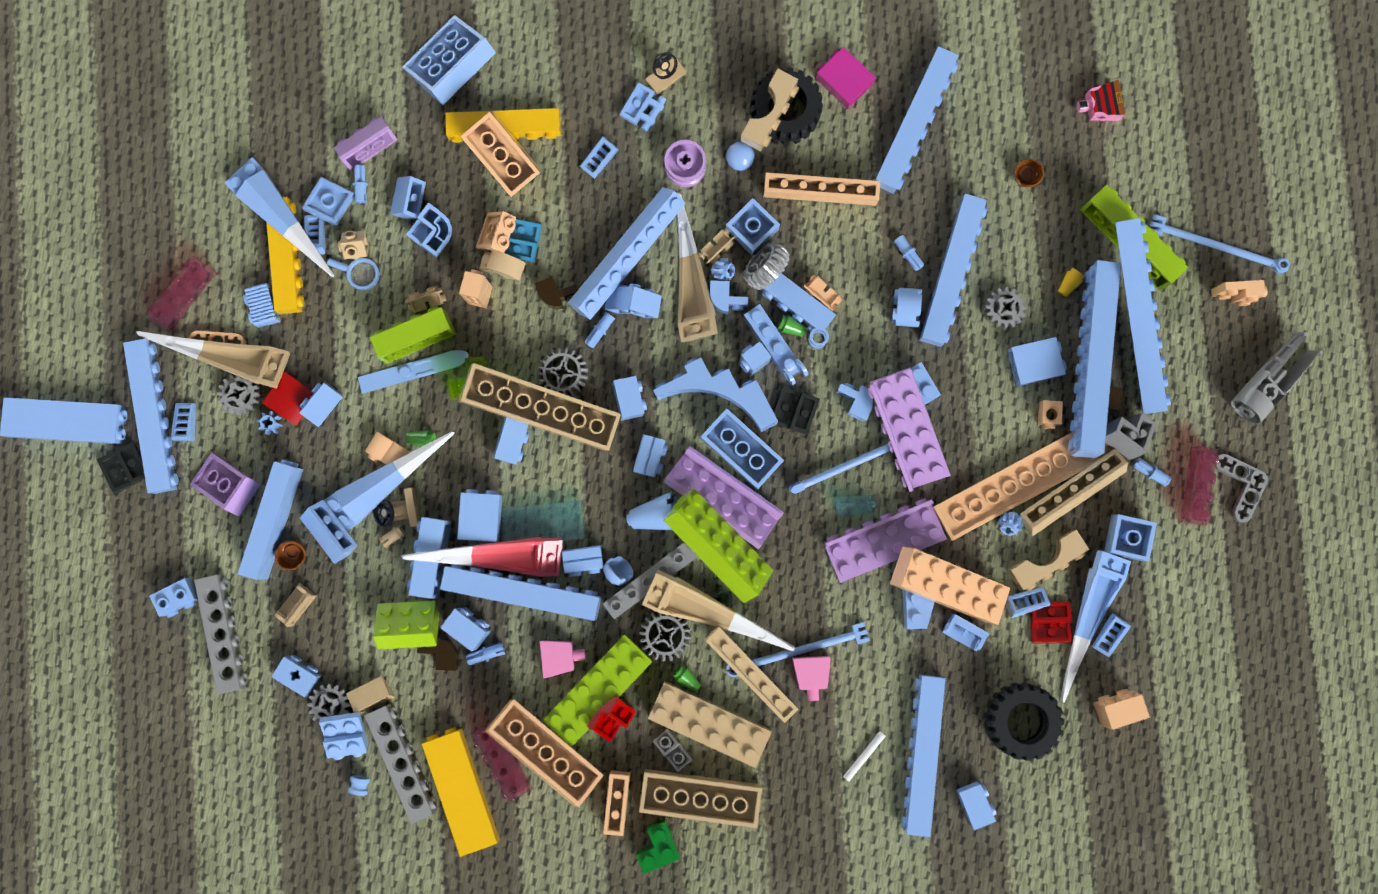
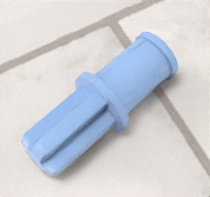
[352,164,368,203]
[894,235,924,271]
[585,312,615,348]
[1133,458,1172,487]
[466,642,505,665]

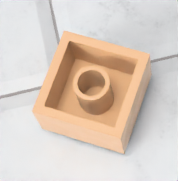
[1093,689,1150,730]

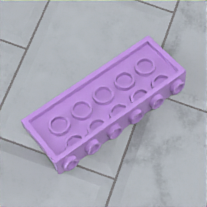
[867,367,951,492]
[663,446,784,549]
[824,498,947,583]

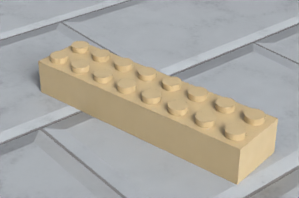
[459,363,621,451]

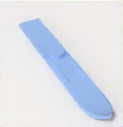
[358,350,469,394]

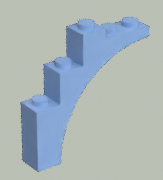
[653,358,778,432]

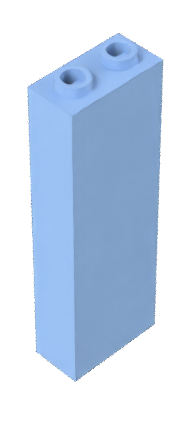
[0,398,128,444]
[238,459,303,580]

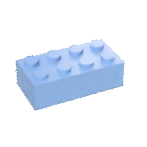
[700,408,784,490]
[407,517,452,599]

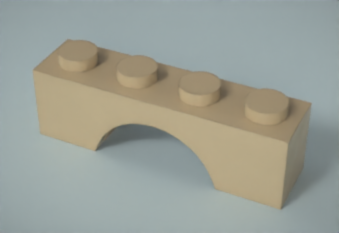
[741,69,799,152]
[1007,529,1089,591]

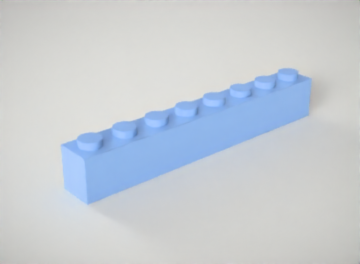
[875,46,959,194]
[568,187,686,320]
[919,194,988,347]
[123,338,179,494]
[901,674,946,837]

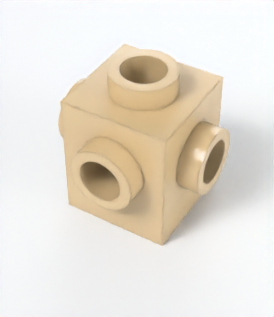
[338,230,369,259]

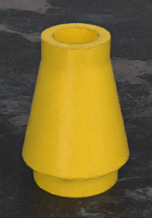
[1057,268,1084,298]

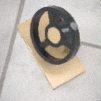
[645,52,686,95]
[373,488,420,527]

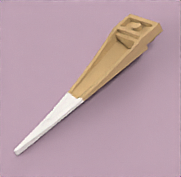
[677,192,718,342]
[136,331,290,389]
[642,570,795,651]

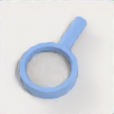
[327,258,380,291]

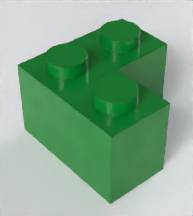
[636,818,680,874]

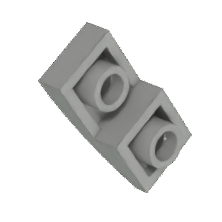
[653,729,694,773]

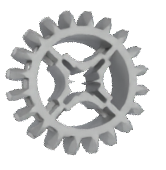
[743,242,790,290]
[537,347,589,397]
[639,612,692,662]

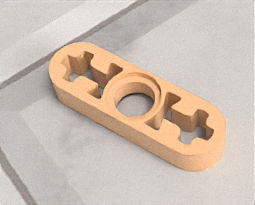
[189,331,247,345]

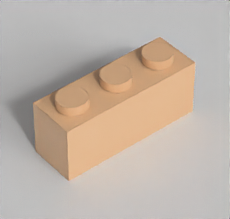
[459,270,492,309]
[603,770,630,836]

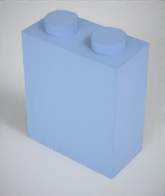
[1007,337,1067,387]
[457,489,502,542]

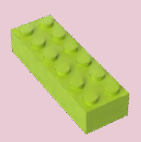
[1080,185,1188,291]
[663,488,774,603]
[543,633,653,747]

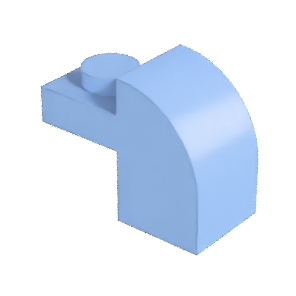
[710,281,748,315]
[836,383,873,422]

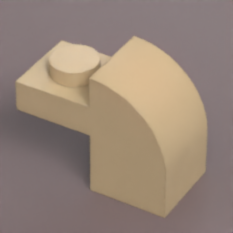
[479,250,525,281]

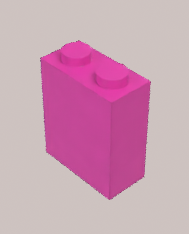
[816,47,876,109]

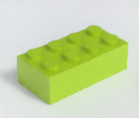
[370,307,456,364]

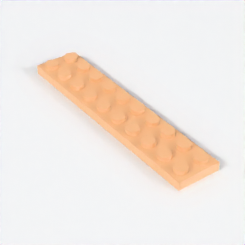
[933,432,1114,541]

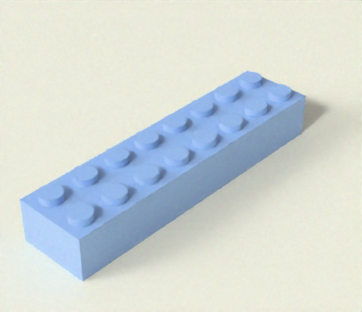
[440,564,602,621]

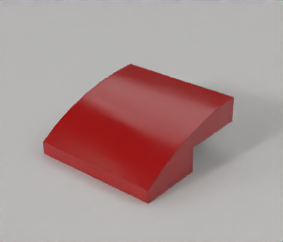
[262,372,314,426]
[1030,602,1072,644]
[586,697,636,742]

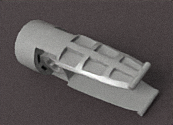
[1231,332,1323,424]

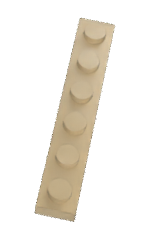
[704,626,799,723]

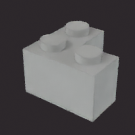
[1105,413,1157,460]

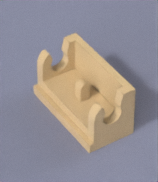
[274,583,317,627]
[346,676,395,714]

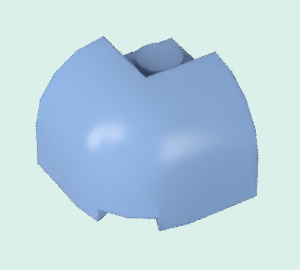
[406,203,452,258]

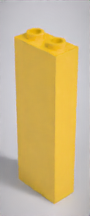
[422,727,500,857]

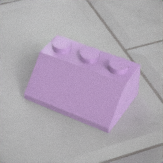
[334,116,397,171]

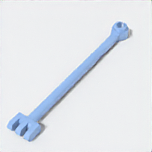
[1150,215,1290,274]
[788,444,890,494]
[726,622,870,677]

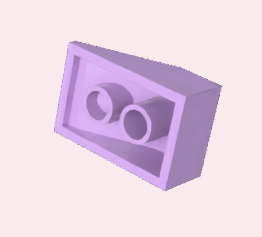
[190,452,261,516]

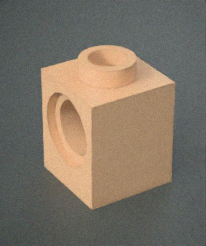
[1038,400,1063,429]

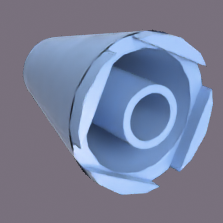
[627,492,678,530]

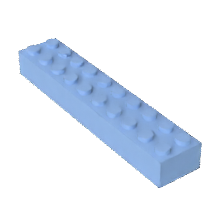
[1068,260,1121,459]

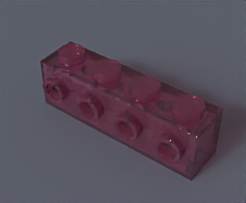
[146,256,217,332]
[1180,446,1219,526]
[472,720,532,802]

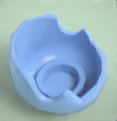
[726,142,755,171]
[603,556,634,586]

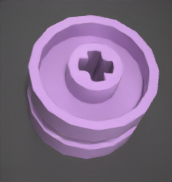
[664,140,706,187]

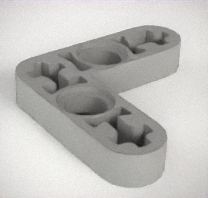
[1212,454,1268,523]

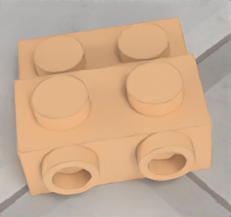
[476,211,516,253]
[1211,280,1267,306]

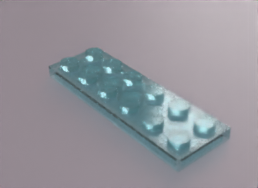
[469,500,585,546]

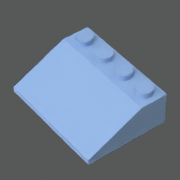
[402,15,496,105]

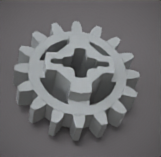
[984,287,1027,329]
[217,375,261,416]
[307,683,351,725]

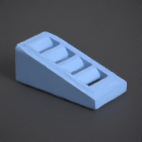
[580,136,619,179]
[304,215,326,255]
[171,403,196,441]
[1005,587,1050,618]
[1092,612,1131,657]

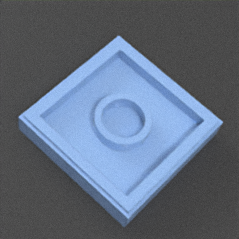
[302,177,355,226]

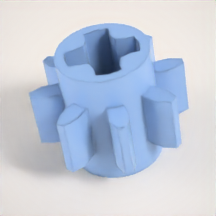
[711,258,735,281]
[257,411,283,435]
[998,512,1023,536]

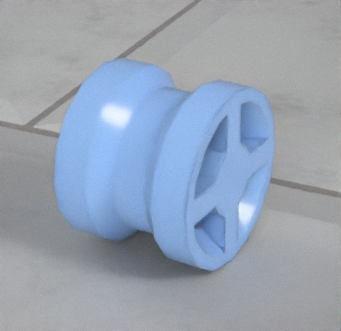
[348,775,370,796]

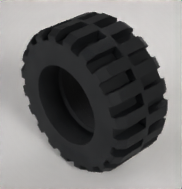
[750,67,823,145]
[984,683,1065,761]

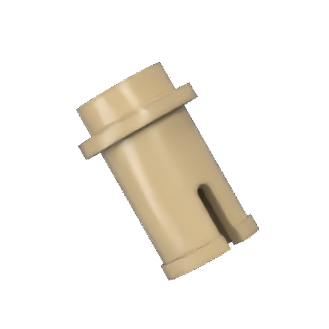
[379,526,405,548]

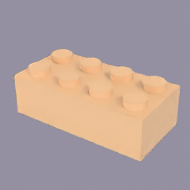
[460,111,542,197]

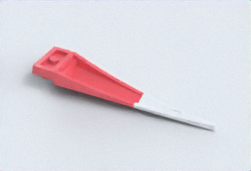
[402,537,563,577]

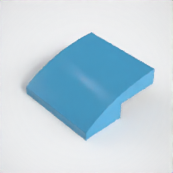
[504,219,542,262]

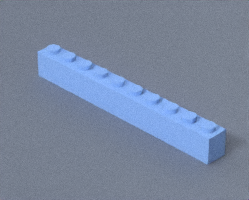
[1115,218,1171,414]

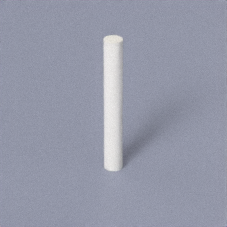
[843,731,886,781]

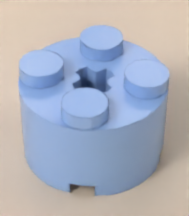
[892,287,922,327]

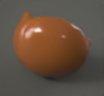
[1014,159,1045,188]
[275,540,306,570]

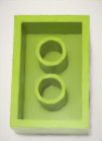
[373,600,439,650]

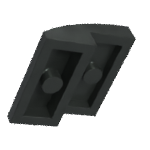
[773,386,820,435]
[96,442,145,495]

